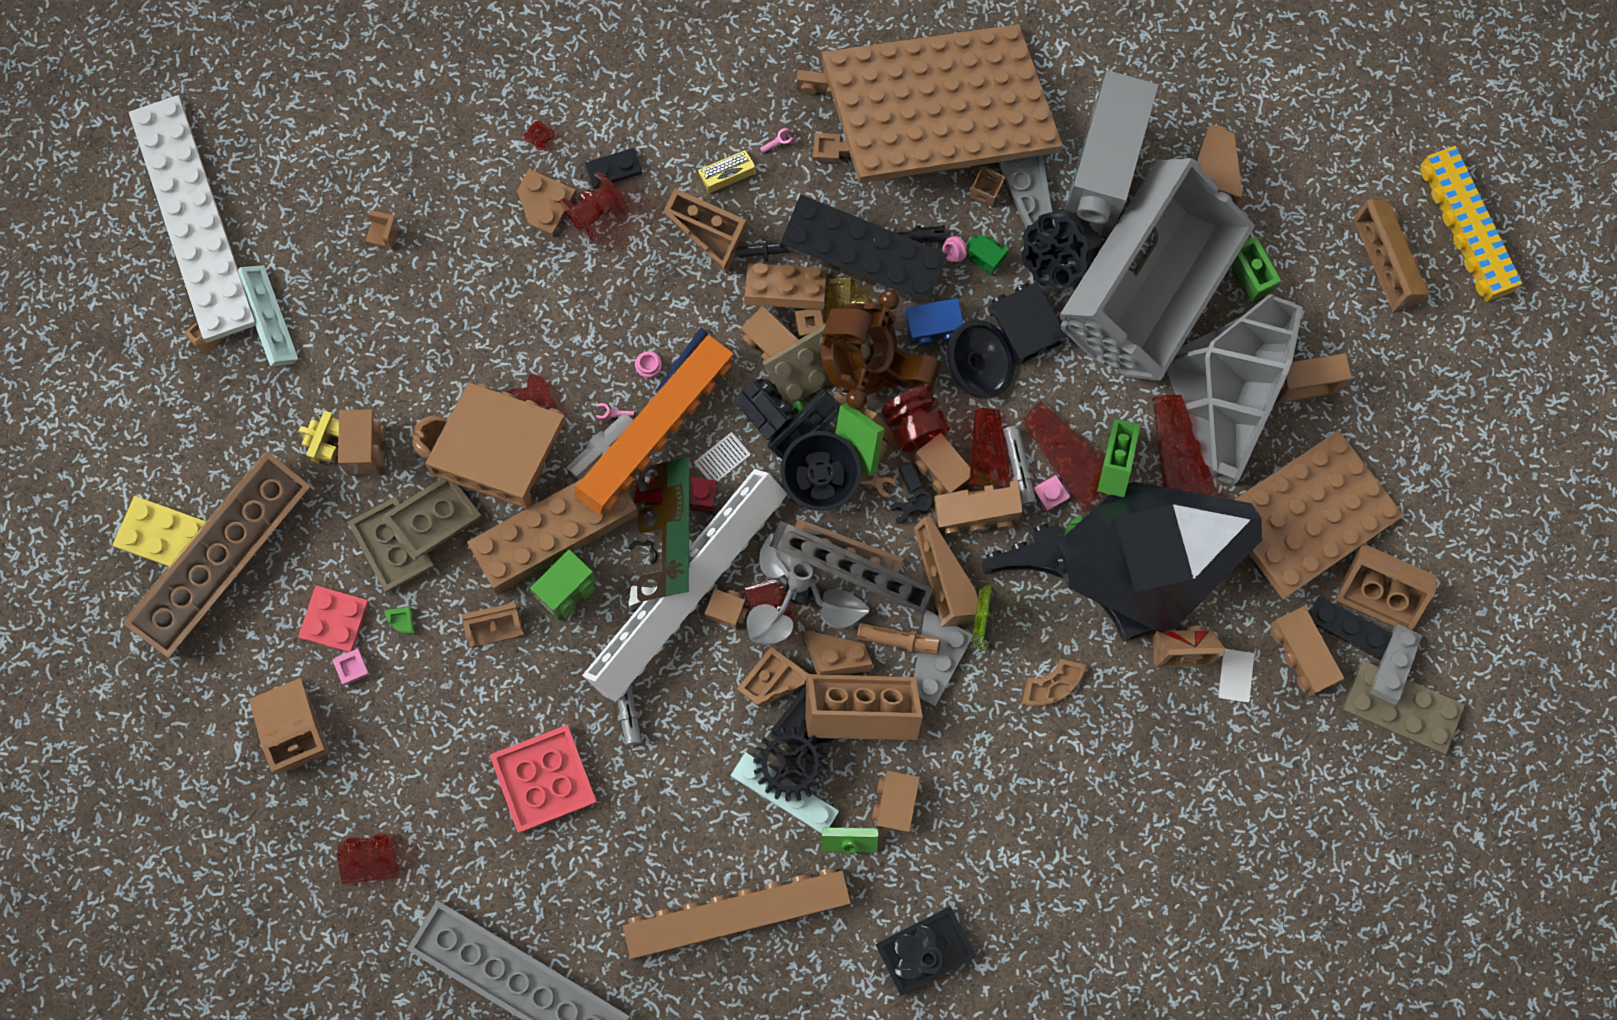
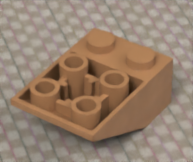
[249,678,331,775]

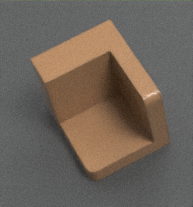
[366,210,400,250]

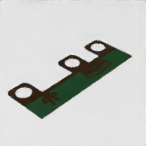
[637,457,689,602]

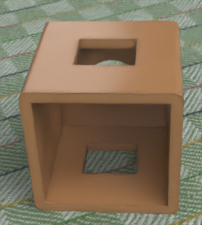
[969,166,1005,207]
[795,309,824,340]

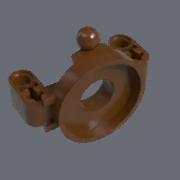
[821,290,941,409]

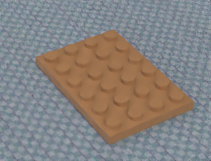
[1234,430,1404,600]

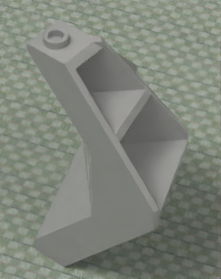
[1166,294,1303,486]

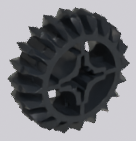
[753,726,828,802]

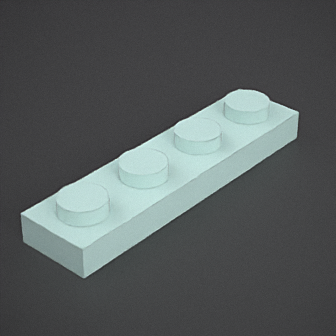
[238,265,298,366]
[730,752,839,834]

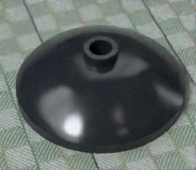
[947,320,1015,399]

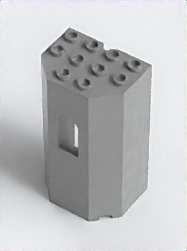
[1060,158,1255,381]

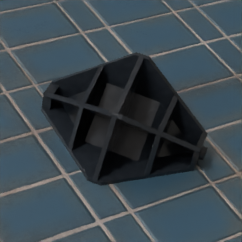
[1056,482,1262,632]

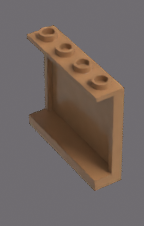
[425,382,569,509]

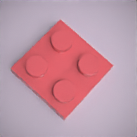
[298,586,369,652]

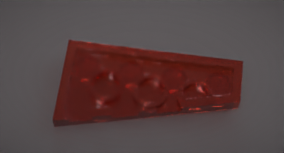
[1152,395,1220,497]
[1022,401,1104,512]

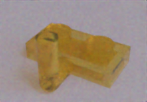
[824,277,876,325]

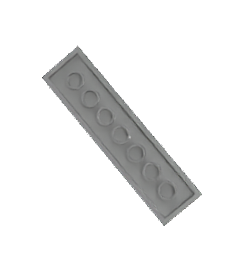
[407,900,631,1020]

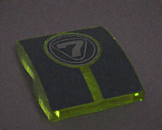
[971,585,997,650]

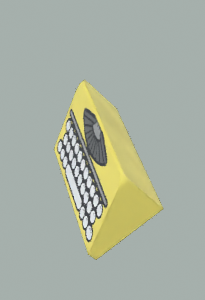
[698,150,756,193]

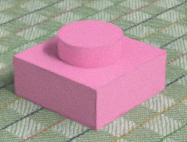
[1033,475,1070,513]
[332,648,370,686]

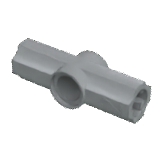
[566,413,633,481]

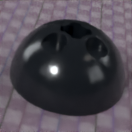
[781,431,861,511]

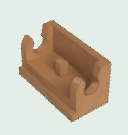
[461,602,524,648]

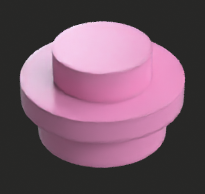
[942,236,968,262]
[635,351,662,378]

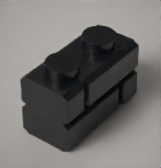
[734,378,795,441]

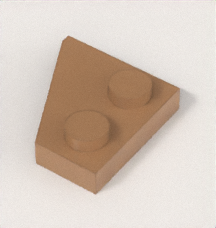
[737,647,808,707]

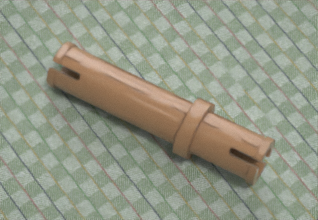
[857,623,941,655]

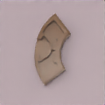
[1021,659,1087,707]

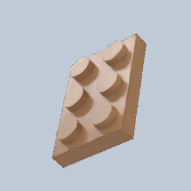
[744,263,826,310]

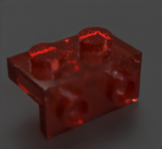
[336,834,399,884]

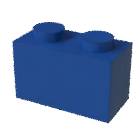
[904,298,963,346]

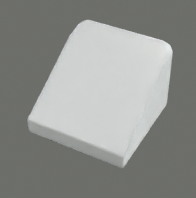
[629,586,655,611]

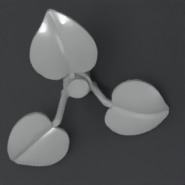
[747,533,870,645]

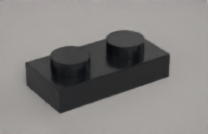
[585,148,643,189]

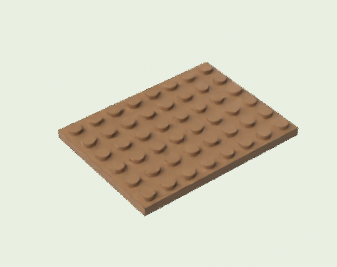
[821,24,1063,183]

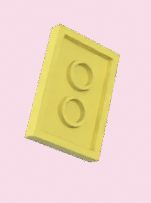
[112,496,206,566]

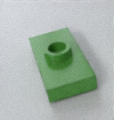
[821,827,878,854]

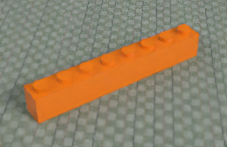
[574,335,733,516]

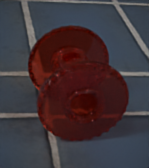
[560,172,630,242]

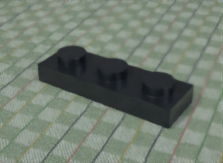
[767,388,842,459]
[1309,596,1393,659]

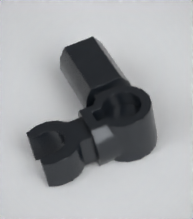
[890,462,933,524]

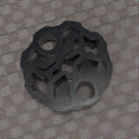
[1021,209,1101,290]

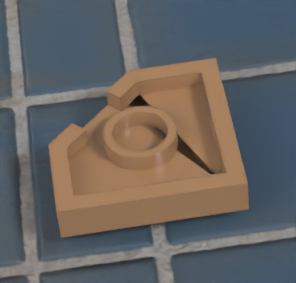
[517,169,576,237]

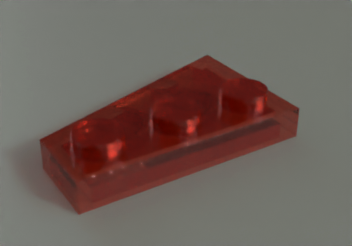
[969,407,1011,489]

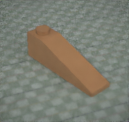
[914,516,982,627]
[795,519,904,573]

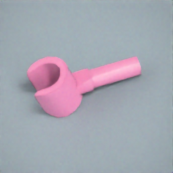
[760,128,797,153]
[596,403,634,422]

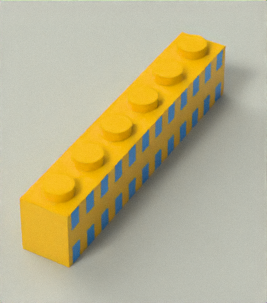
[1421,145,1522,302]

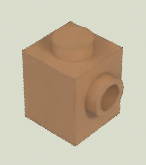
[705,589,749,630]

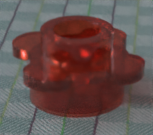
[523,121,555,151]

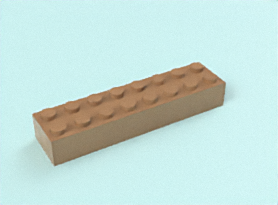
[122,451,310,658]

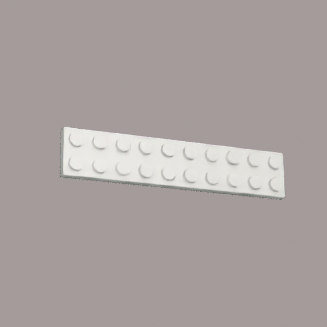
[129,95,256,343]

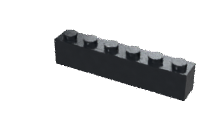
[769,521,933,614]

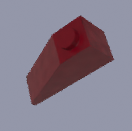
[634,476,718,514]

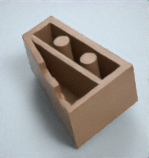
[663,188,749,273]
[933,480,1022,536]

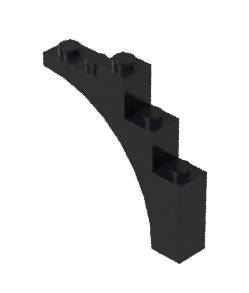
[981,523,1153,642]

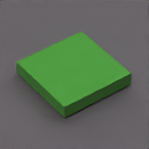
[835,403,884,476]

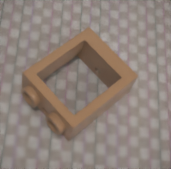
[1276,353,1352,404]

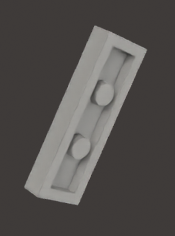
[1370,624,1422,705]

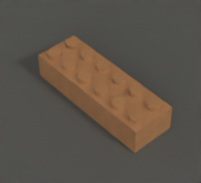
[467,478,638,594]

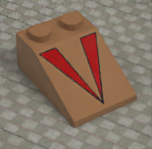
[1152,626,1225,668]

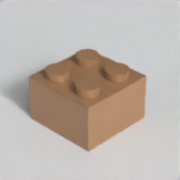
[338,409,386,476]

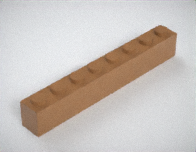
[623,867,851,960]

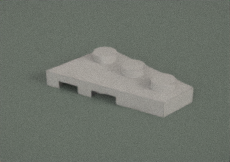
[914,610,973,707]

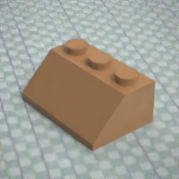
[1335,544,1437,630]

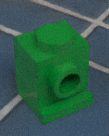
[966,234,1010,276]

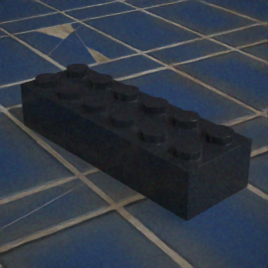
[779,194,948,305]

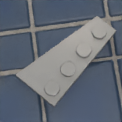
[997,155,1055,228]

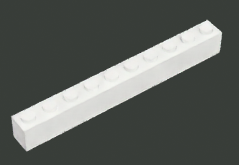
[582,469,787,702]

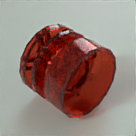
[881,386,951,452]

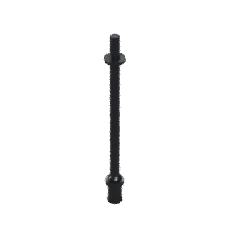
[737,225,946,262]

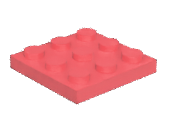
[490,725,597,834]

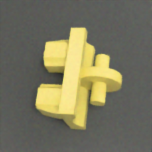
[298,411,339,464]

